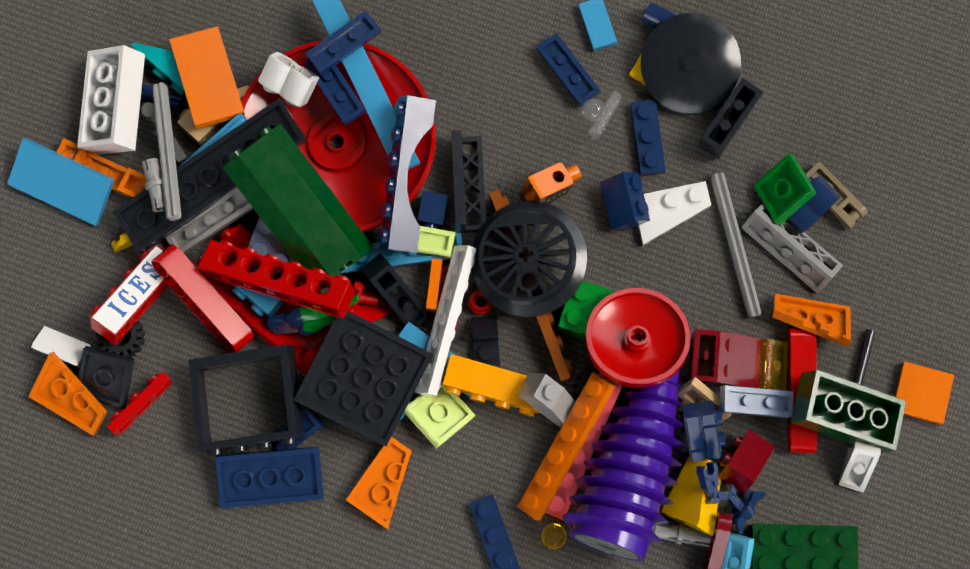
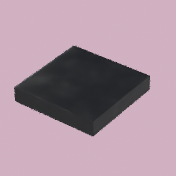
[78,346,135,408]

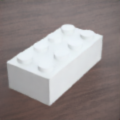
[77,45,145,155]

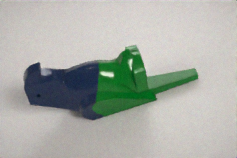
[267,292,359,336]

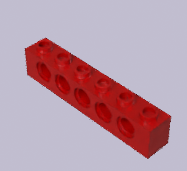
[198,240,355,319]

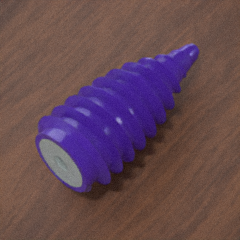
[562,369,685,561]

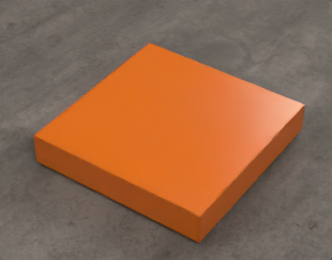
[895,361,954,425]

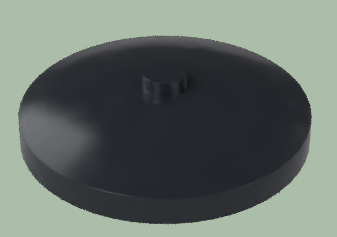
[641,13,741,114]

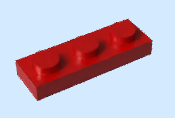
[107,372,174,436]

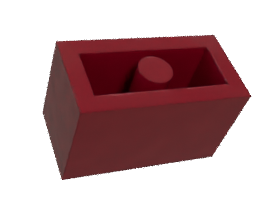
[718,429,775,494]

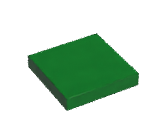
[753,153,817,225]

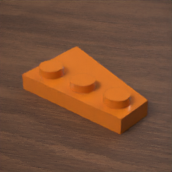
[345,437,411,529]

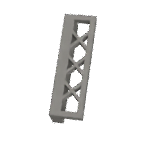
[741,203,843,294]

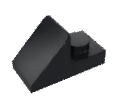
[471,316,500,367]

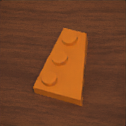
[772,294,851,348]
[28,352,107,435]

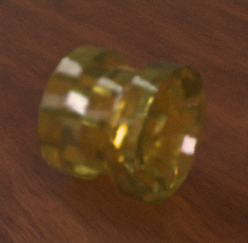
[541,523,567,550]

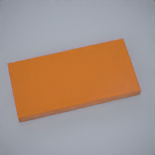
[169,26,245,129]

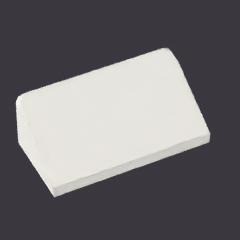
[31,326,91,368]

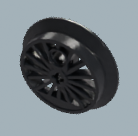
[471,201,587,317]

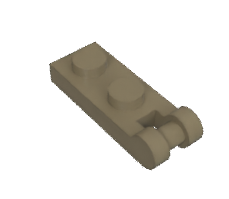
[806,161,868,230]

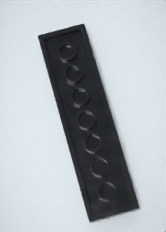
[113,98,308,254]

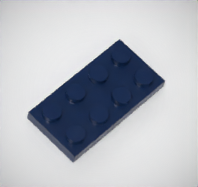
[215,446,324,508]

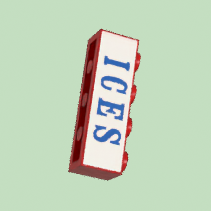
[90,245,168,346]

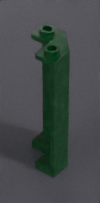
[222,124,374,277]

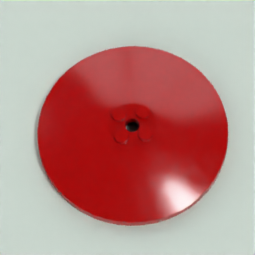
[241,40,436,233]

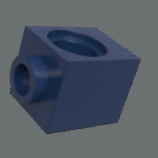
[418,191,449,230]

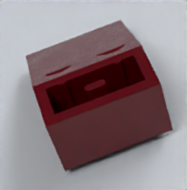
[688,329,768,389]

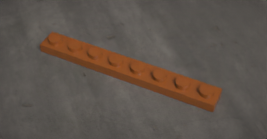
[490,190,574,384]

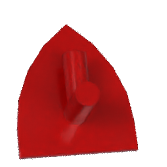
[348,282,393,323]

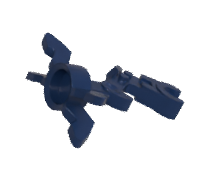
[696,462,766,534]

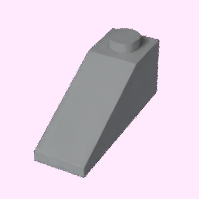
[517,373,575,428]

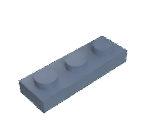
[720,385,793,418]

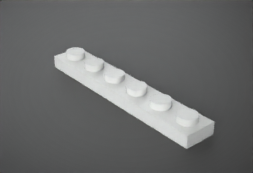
[415,245,476,396]

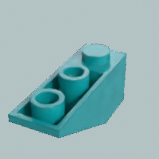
[131,43,186,96]

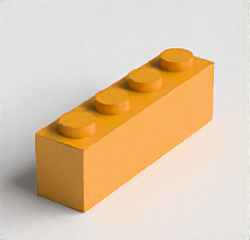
[441,354,540,416]

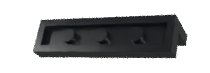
[451,130,486,233]

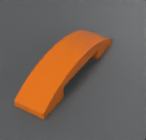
[57,138,147,198]

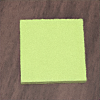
[404,378,476,449]

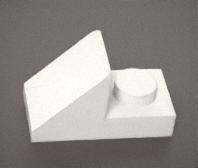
[838,441,881,493]

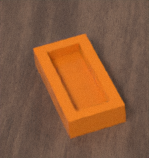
[426,258,443,313]

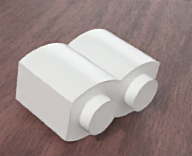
[258,52,319,107]

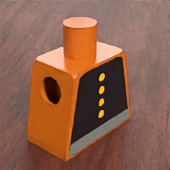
[521,162,582,204]

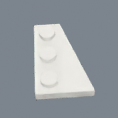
[638,181,711,246]

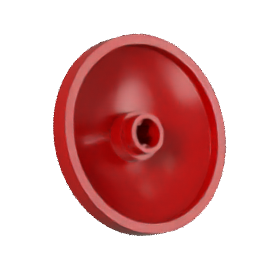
[585,288,690,388]

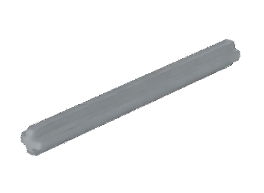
[153,82,181,221]
[711,173,761,318]

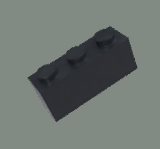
[698,78,763,160]

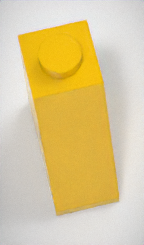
[661,456,721,536]

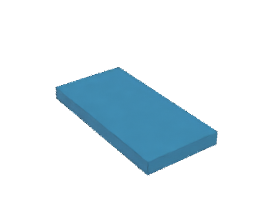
[7,138,115,226]

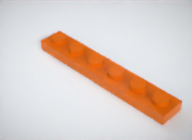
[517,372,616,521]

